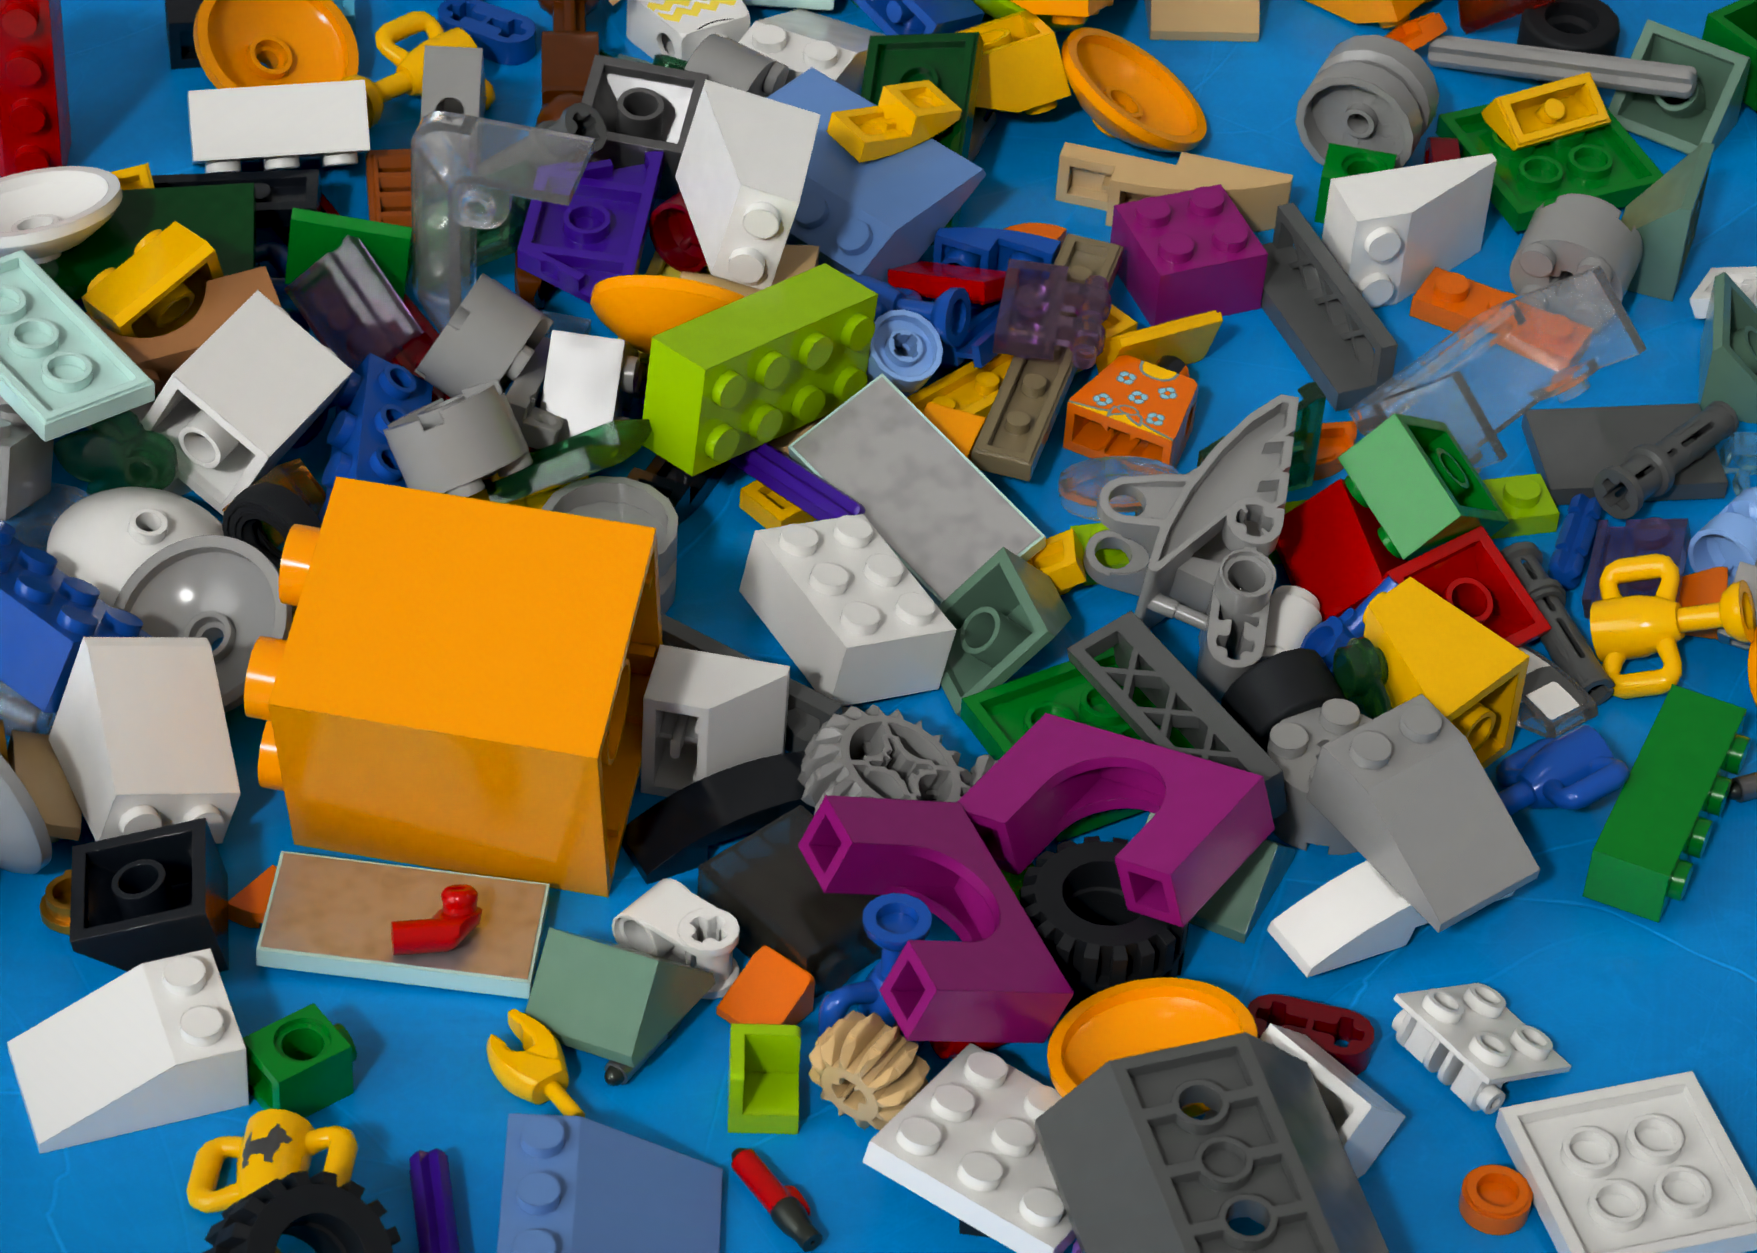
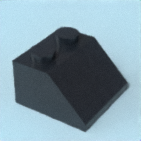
[70,818,229,972]

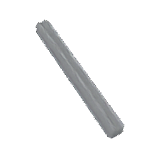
[1428,35,1697,99]

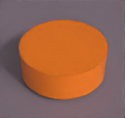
[1459,1165,1533,1235]

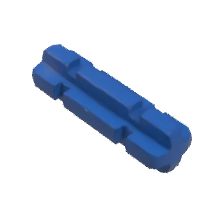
[1547,493,1603,591]

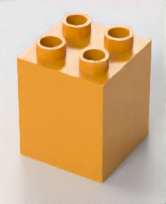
[244,476,663,897]

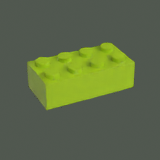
[639,263,878,477]

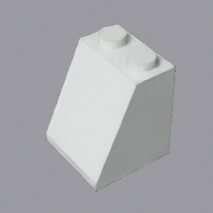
[675,79,821,290]
[131,290,353,516]
[48,637,241,844]

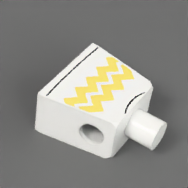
[626,0,750,70]

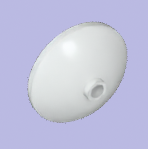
[0,166,123,264]
[46,487,224,608]

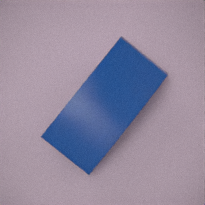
[933,227,1061,297]

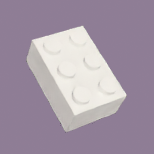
[187,80,370,173]
[739,514,957,706]

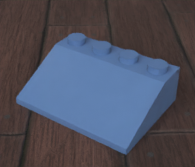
[767,67,986,283]
[497,1113,723,1253]

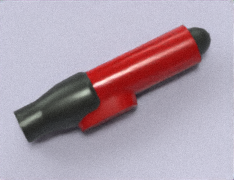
[731,1148,822,1252]

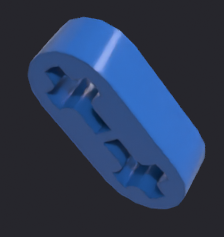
[438,0,536,65]

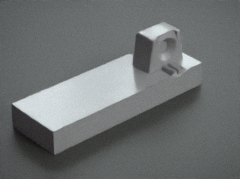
[506,337,564,452]

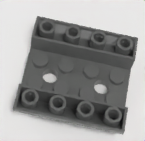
[1034,1032,1390,1253]

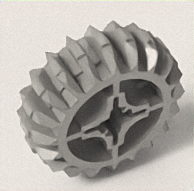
[798,704,972,817]

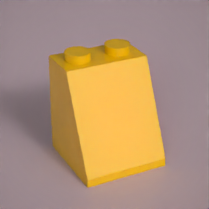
[1352,577,1530,769]

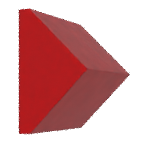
[1276,478,1408,622]
[1382,525,1552,648]

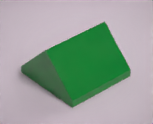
[285,208,417,304]

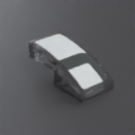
[1516,645,1598,738]

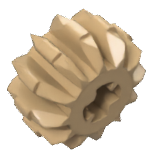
[808,1010,930,1130]

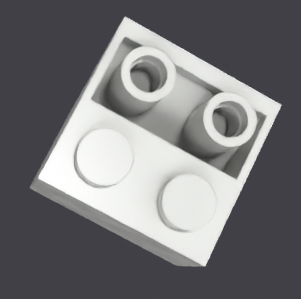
[640,644,790,797]

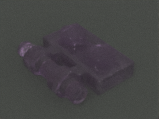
[993,259,1112,369]

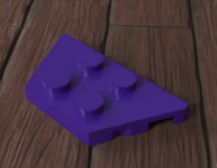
[517,151,664,304]

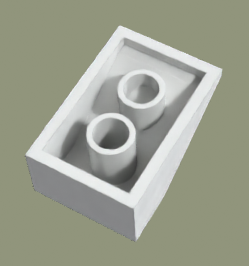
[738,9,884,96]
[1321,153,1497,308]
[7,948,249,1154]

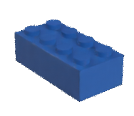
[0,520,152,713]

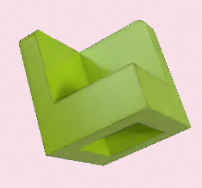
[727,1023,801,1134]

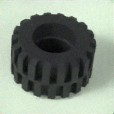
[1019,836,1189,1011]
[203,1171,401,1253]

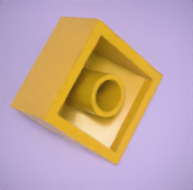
[81,221,224,338]

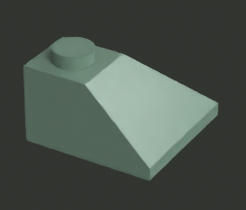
[1621,142,1715,302]
[938,547,1072,717]

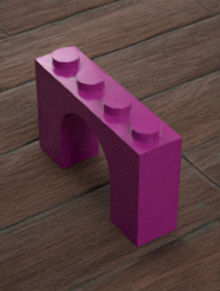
[957,713,1275,928]
[798,795,1074,1043]

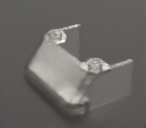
[411,111,595,339]
[1348,266,1646,473]

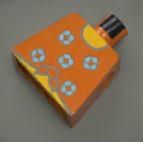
[1063,355,1199,476]

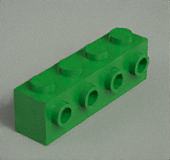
[1583,684,1751,923]

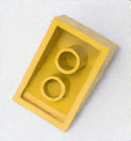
[955,10,1071,115]

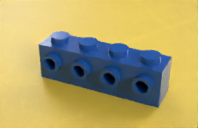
[318,353,433,524]

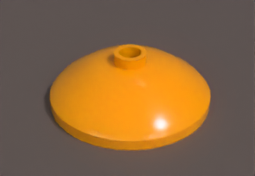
[193,0,359,89]
[1061,27,1207,153]
[590,275,745,355]
[1047,977,1258,1118]

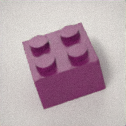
[1110,184,1268,326]

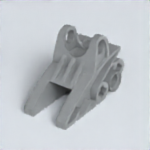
[1083,394,1299,701]

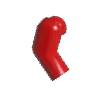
[391,884,482,956]

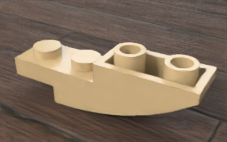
[1055,142,1293,232]

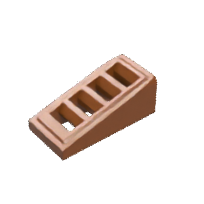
[365,148,431,256]

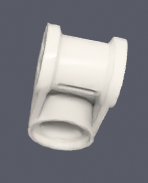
[612,878,740,1000]

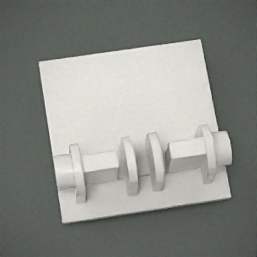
[1392,983,1572,1115]

